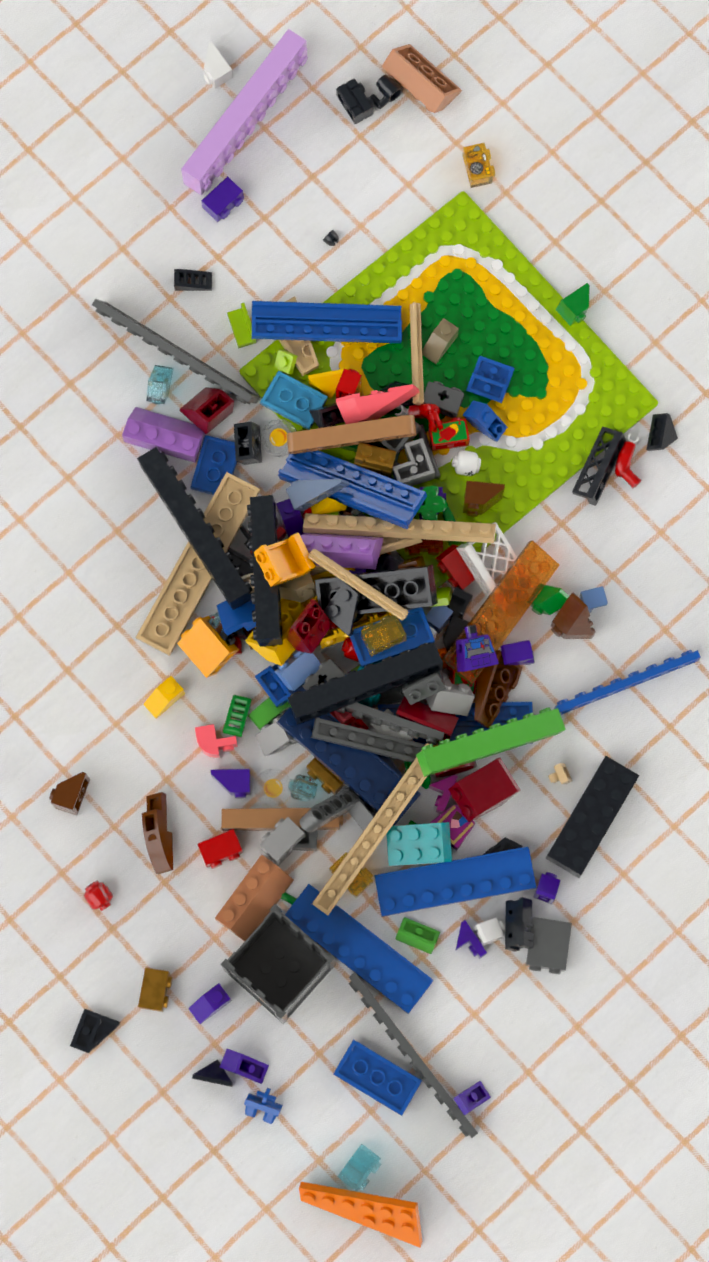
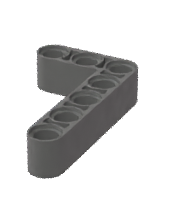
[300,787,377,832]

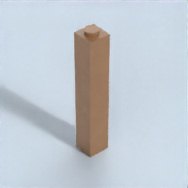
[221,808,343,831]

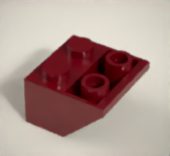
[179,387,234,434]
[286,599,333,654]

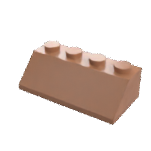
[382,44,462,113]
[215,854,294,942]

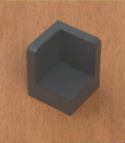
[293,830,318,851]

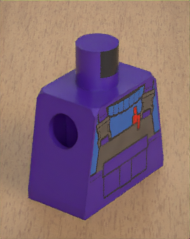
[456,625,499,672]

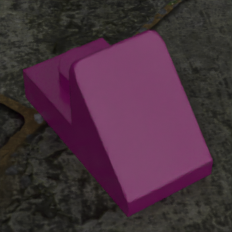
[429,775,458,814]

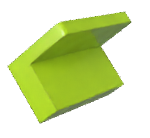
[227,303,256,349]
[429,583,452,607]

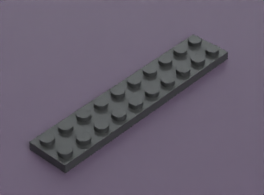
[92,299,260,405]

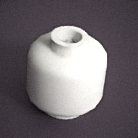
[452,450,481,476]

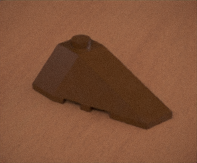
[551,593,596,639]
[474,650,522,728]

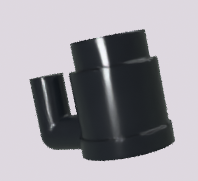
[370,75,402,109]

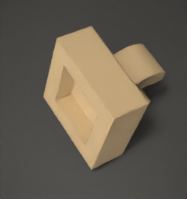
[548,763,572,784]

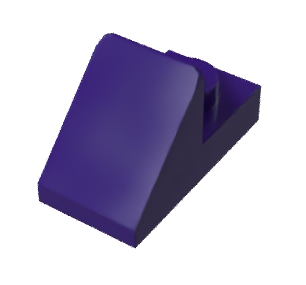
[500,640,535,665]
[455,920,487,959]
[453,1081,491,1115]

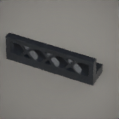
[572,426,626,506]

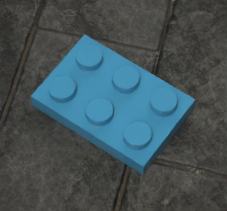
[260,371,328,430]

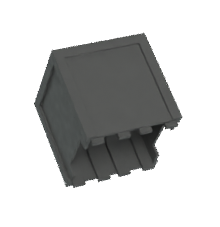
[220,904,336,1024]

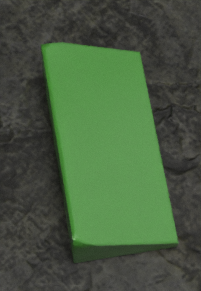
[395,917,440,954]

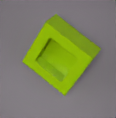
[274,349,297,374]

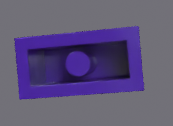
[201,176,244,222]

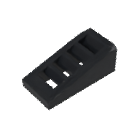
[174,269,212,291]

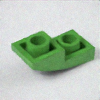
[248,698,289,731]

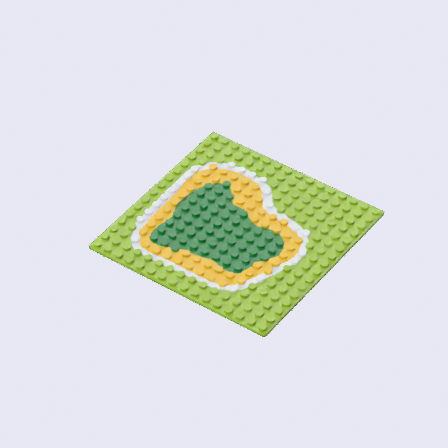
[239,191,658,588]

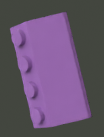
[122,407,205,463]
[301,533,383,570]

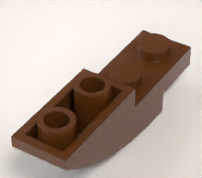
[142,792,173,874]

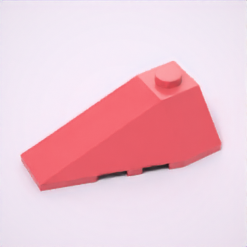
[336,384,420,424]

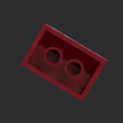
[396,696,458,740]

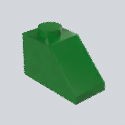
[556,283,590,326]
[527,583,570,615]

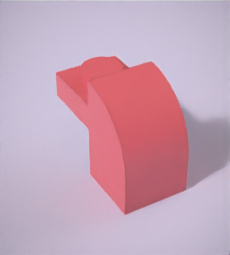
[195,724,238,758]

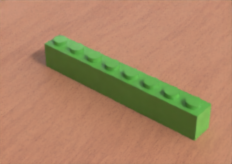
[416,707,566,777]

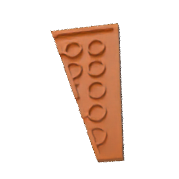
[299,1182,423,1248]

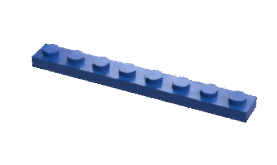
[554,650,701,715]

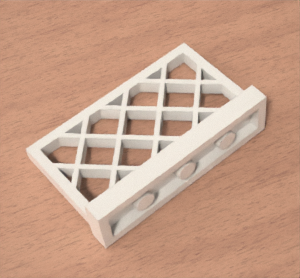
[456,522,534,612]

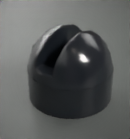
[323,230,339,246]

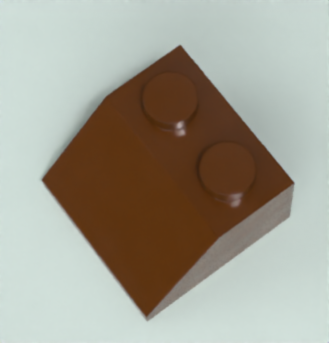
[463,481,505,517]
[49,772,90,816]

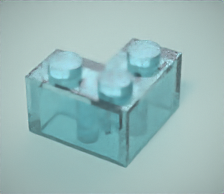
[337,1144,382,1191]

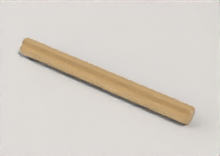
[410,302,424,405]
[308,549,409,620]

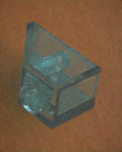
[146,365,173,405]

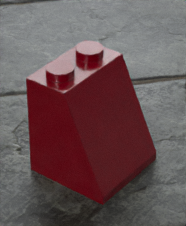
[448,757,521,822]

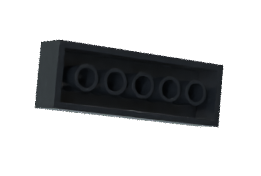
[315,565,438,614]
[545,756,640,878]

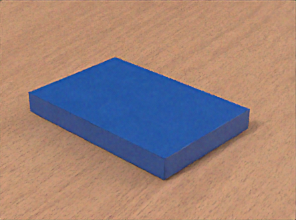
[190,435,237,495]

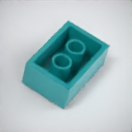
[386,822,452,866]

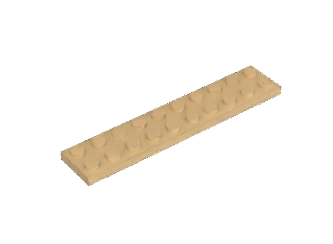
[135,472,260,656]

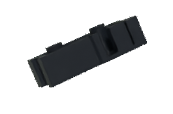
[505,897,534,952]

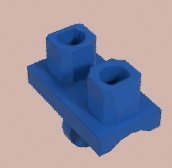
[244,1088,283,1124]

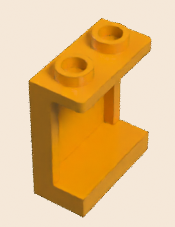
[254,533,316,587]
[177,616,239,678]

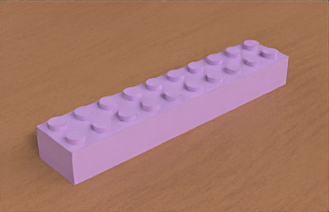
[181,29,308,195]

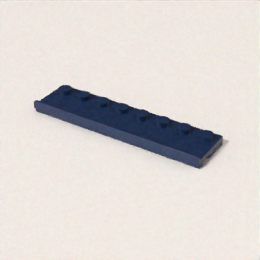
[276,707,421,826]

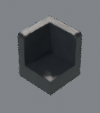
[447,587,473,619]

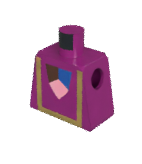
[430,804,475,851]

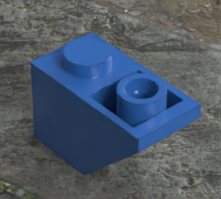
[463,400,508,442]

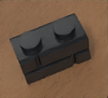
[336,78,375,124]

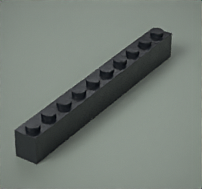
[137,447,253,610]

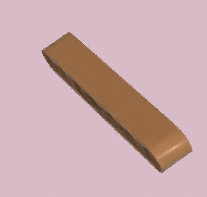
[286,415,416,454]

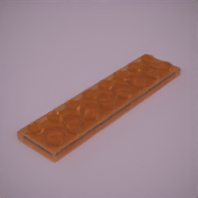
[442,540,560,684]

